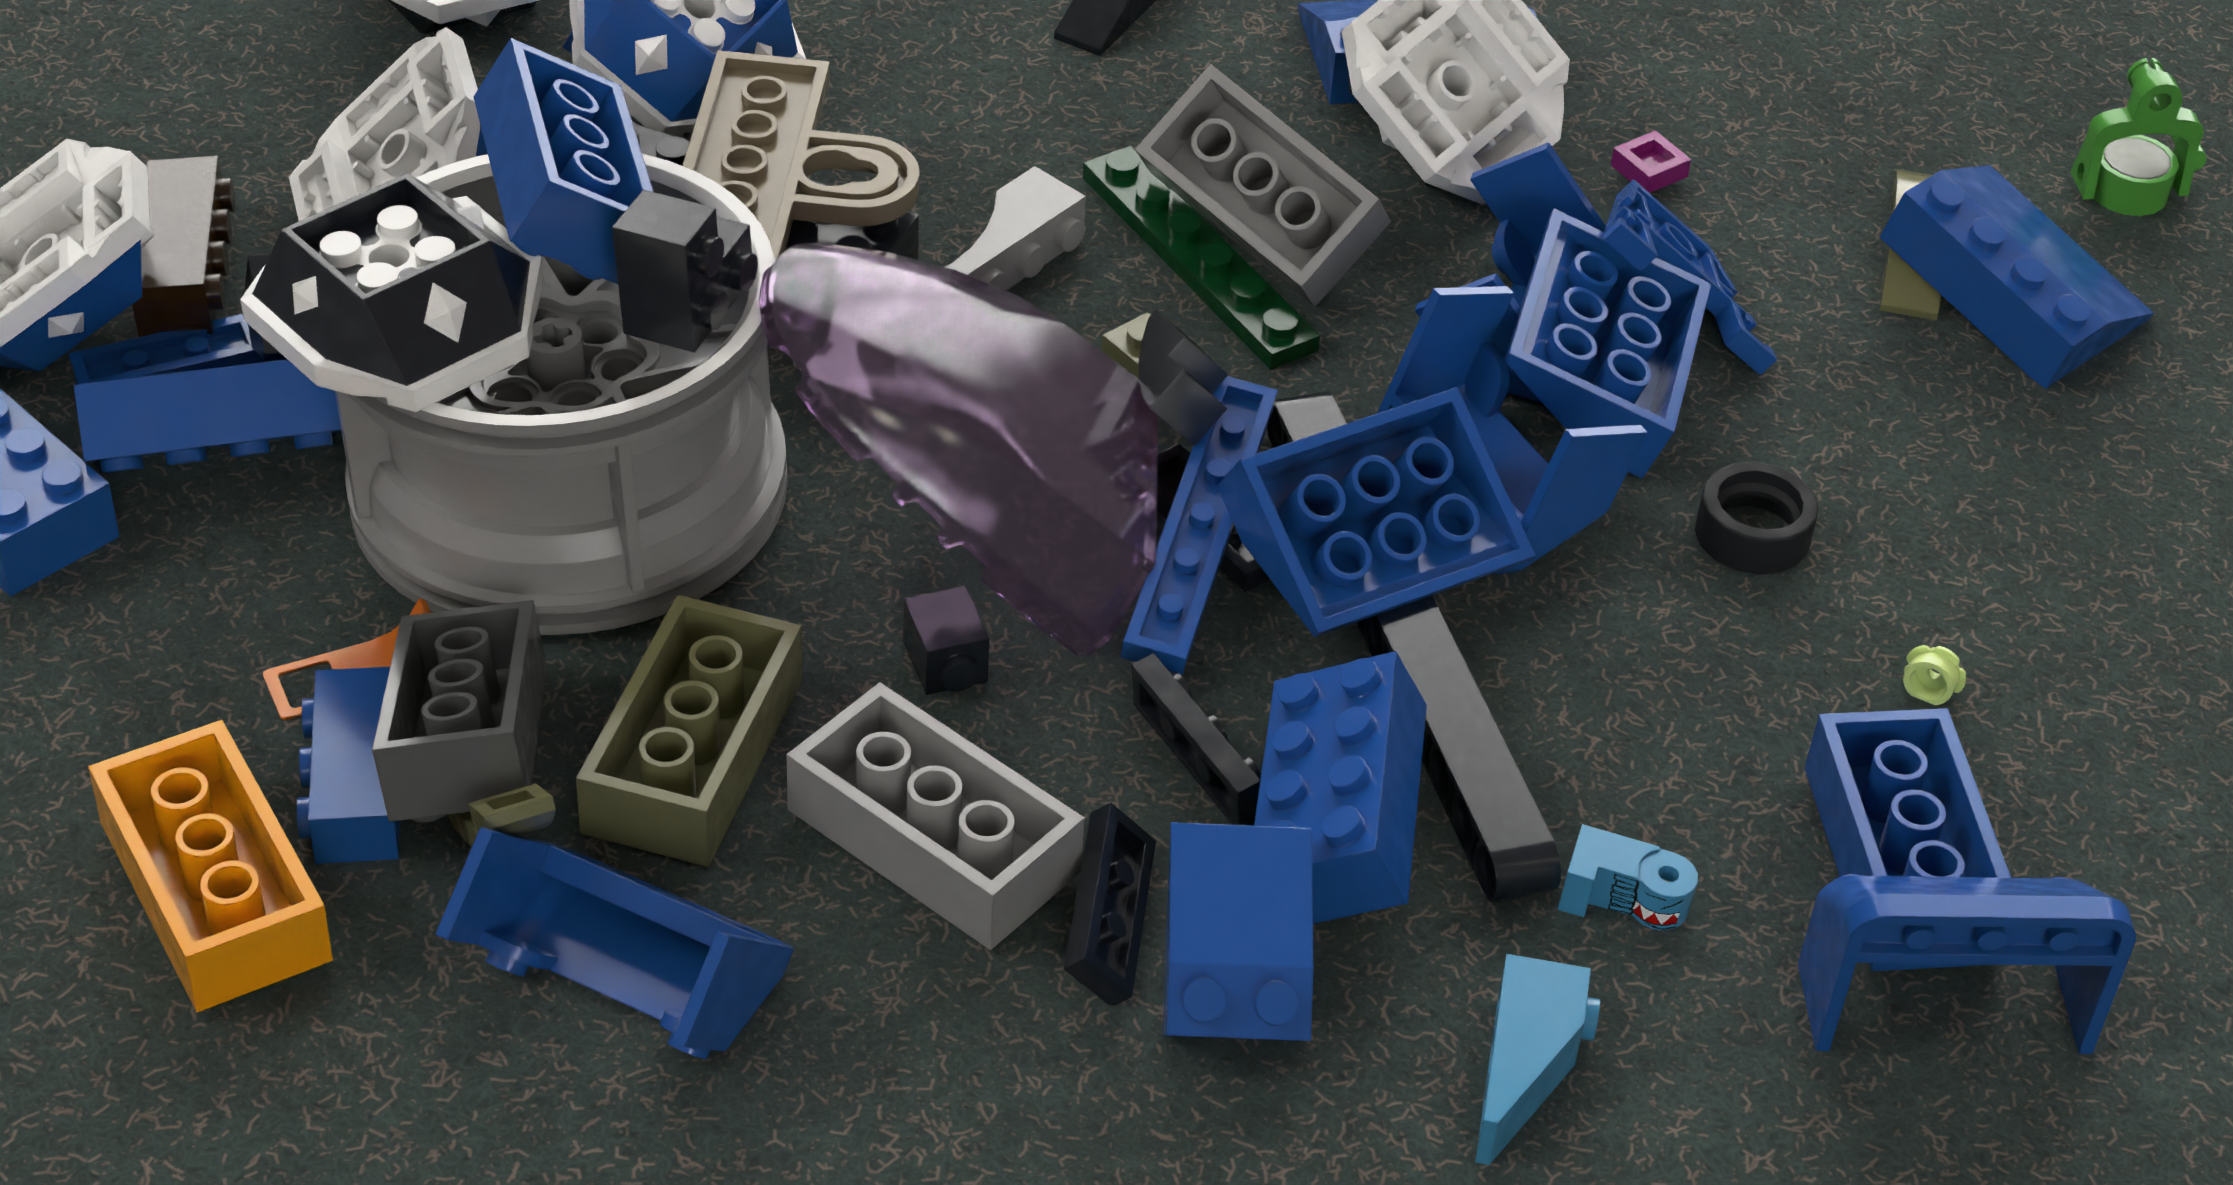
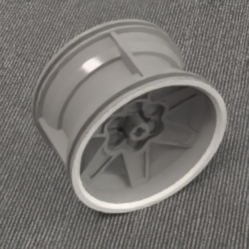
[335,154,788,635]

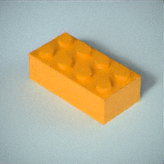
[88,720,333,1012]

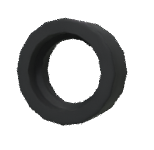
[1695,462,1819,575]

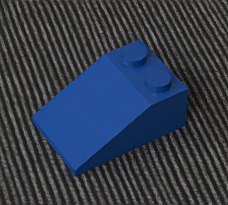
[1163,822,1313,1041]

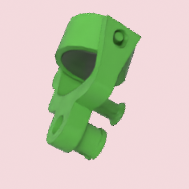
[2070,58,2207,216]

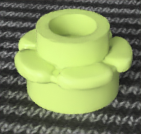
[1903,645,1966,705]

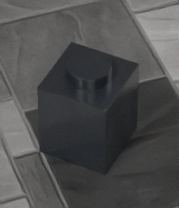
[903,586,990,695]

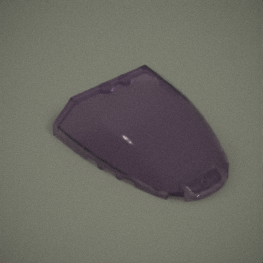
[759,242,1158,657]

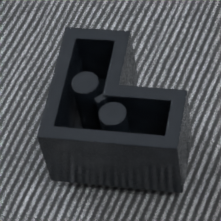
[612,190,758,353]

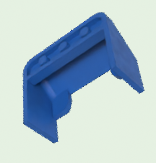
[1415,142,1606,403]
[1377,286,1648,574]
[435,827,795,1059]
[1798,874,2136,1054]

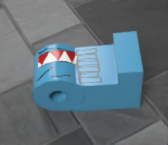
[1558,824,1698,930]

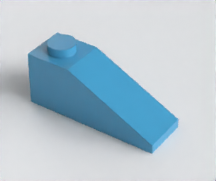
[1475,954,1600,1165]

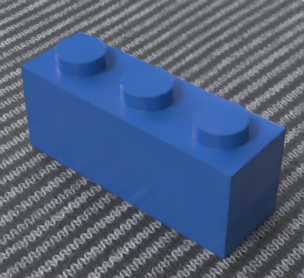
[297,666,400,864]

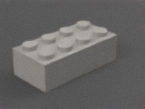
[1135,64,1391,306]
[786,682,1085,950]

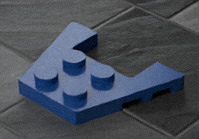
[1603,179,1777,374]

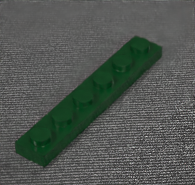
[1083,146,1320,370]

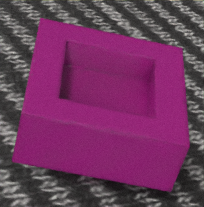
[1610,130,1692,193]

